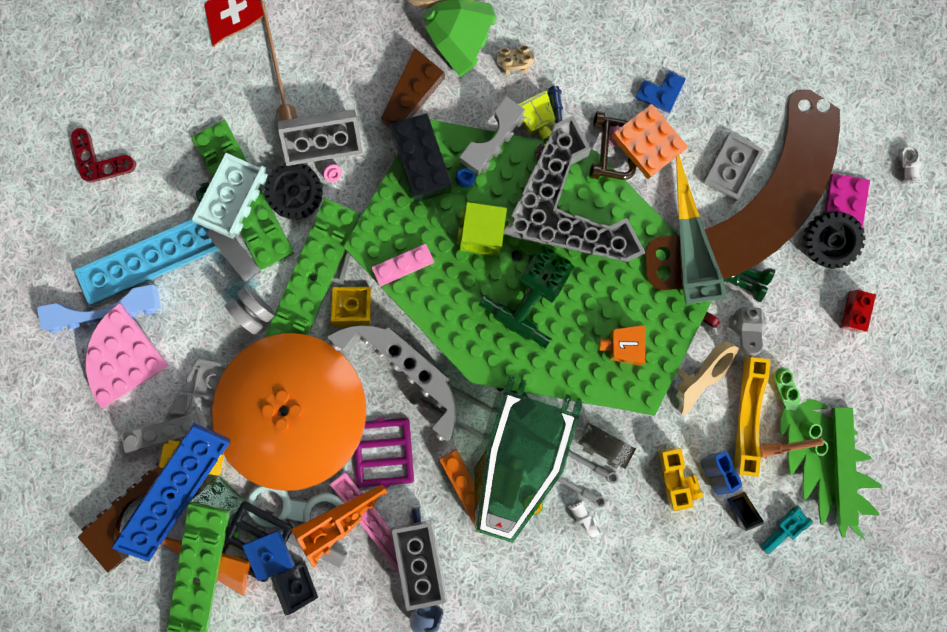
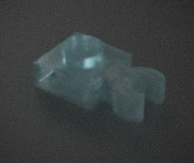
[223,277,259,300]

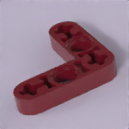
[71,128,136,183]

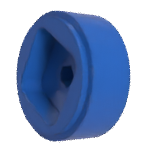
[455,168,476,188]

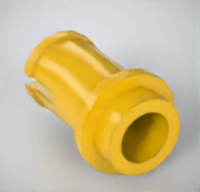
[684,474,704,500]

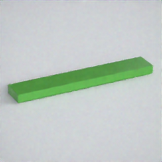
[832,408,859,526]

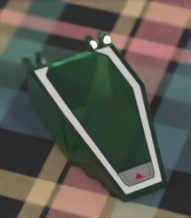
[474,376,583,543]

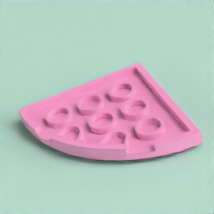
[86,303,168,408]

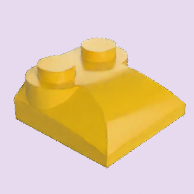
[331,287,372,328]

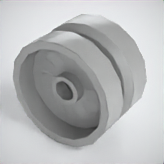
[225,285,275,334]

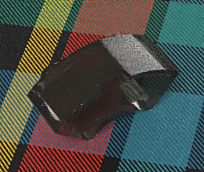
[577,422,636,469]

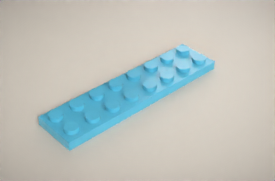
[74,219,219,306]

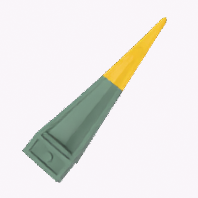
[676,155,727,305]

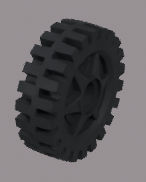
[264,163,323,220]
[803,211,866,269]

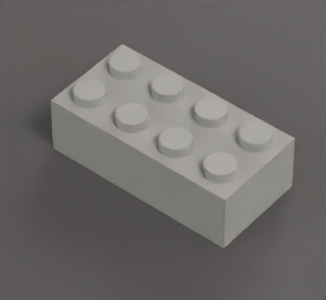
[278,109,363,166]
[392,520,447,611]

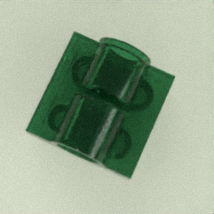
[188,475,246,520]

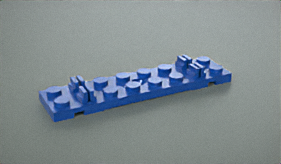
[112,422,230,562]

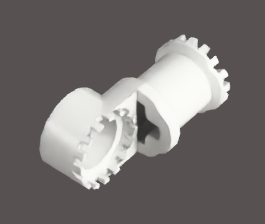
[898,146,922,184]
[568,499,601,538]

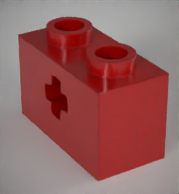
[840,290,876,333]

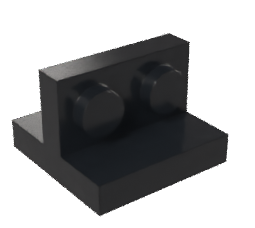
[271,561,318,616]

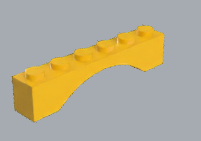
[733,357,770,477]

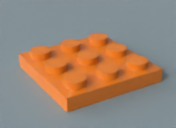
[611,104,688,179]

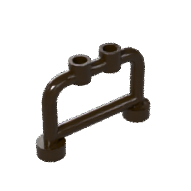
[589,111,637,180]

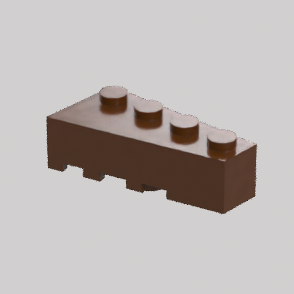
[381,49,445,129]

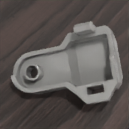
[729,307,767,357]

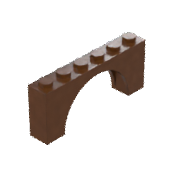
[78,461,203,573]

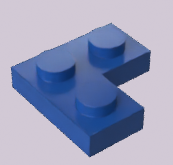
[636,71,686,114]

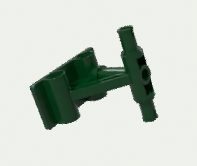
[479,245,574,349]

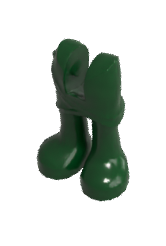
[724,268,775,302]

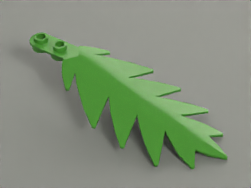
[774,367,882,540]

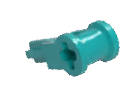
[760,505,813,554]

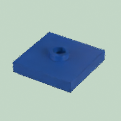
[242,530,295,581]

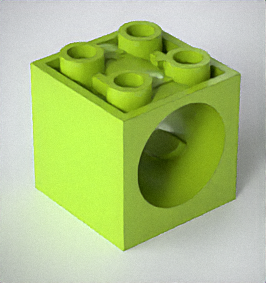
[457,202,507,256]

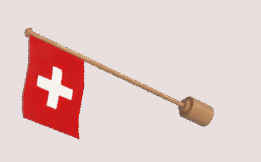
[204,0,297,121]

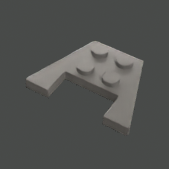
[168,359,229,415]

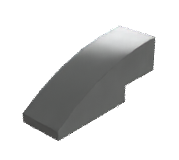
[206,230,260,283]

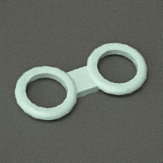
[247,485,344,528]

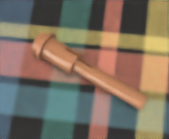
[760,438,824,459]

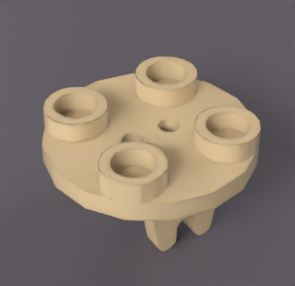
[497,45,534,76]

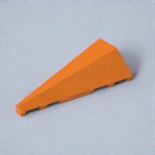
[291,485,387,568]
[161,537,250,596]

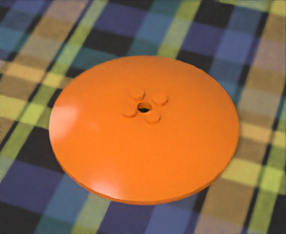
[212,333,366,491]

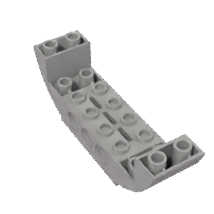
[327,326,457,441]

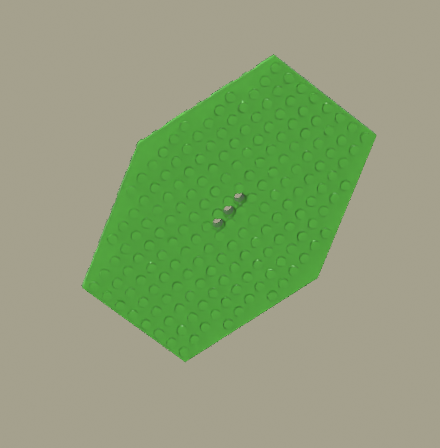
[344,120,712,416]

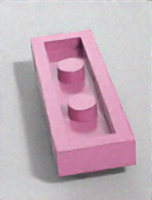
[372,244,434,287]

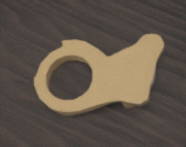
[676,341,739,415]

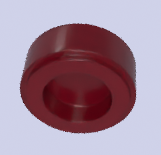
[703,312,721,328]

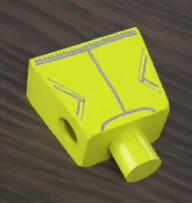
[518,91,555,141]

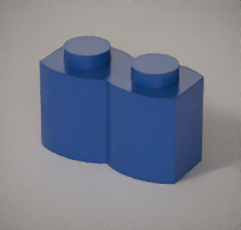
[700,451,742,495]

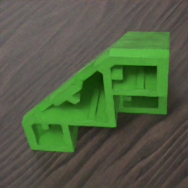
[422,0,497,77]

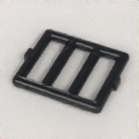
[222,501,293,582]

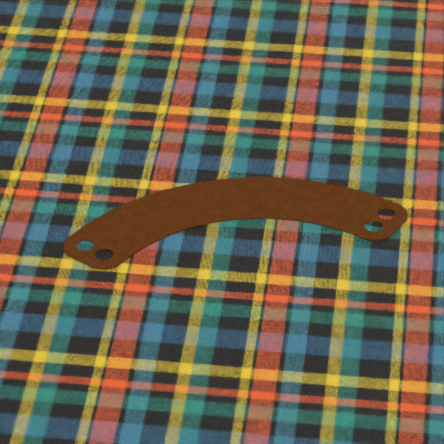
[646,90,840,290]

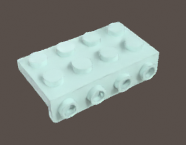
[192,153,268,239]

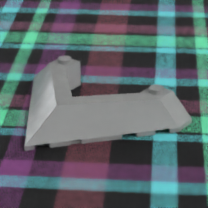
[503,116,645,262]

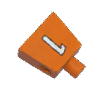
[598,326,645,366]

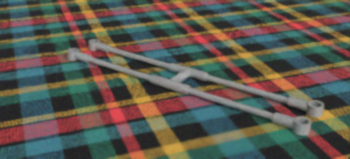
[409,371,619,508]

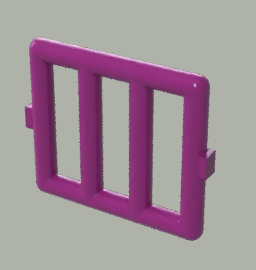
[354,418,414,488]

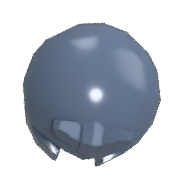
[409,605,444,632]

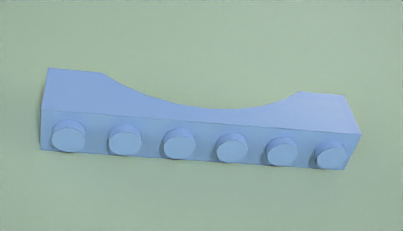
[37,285,161,333]

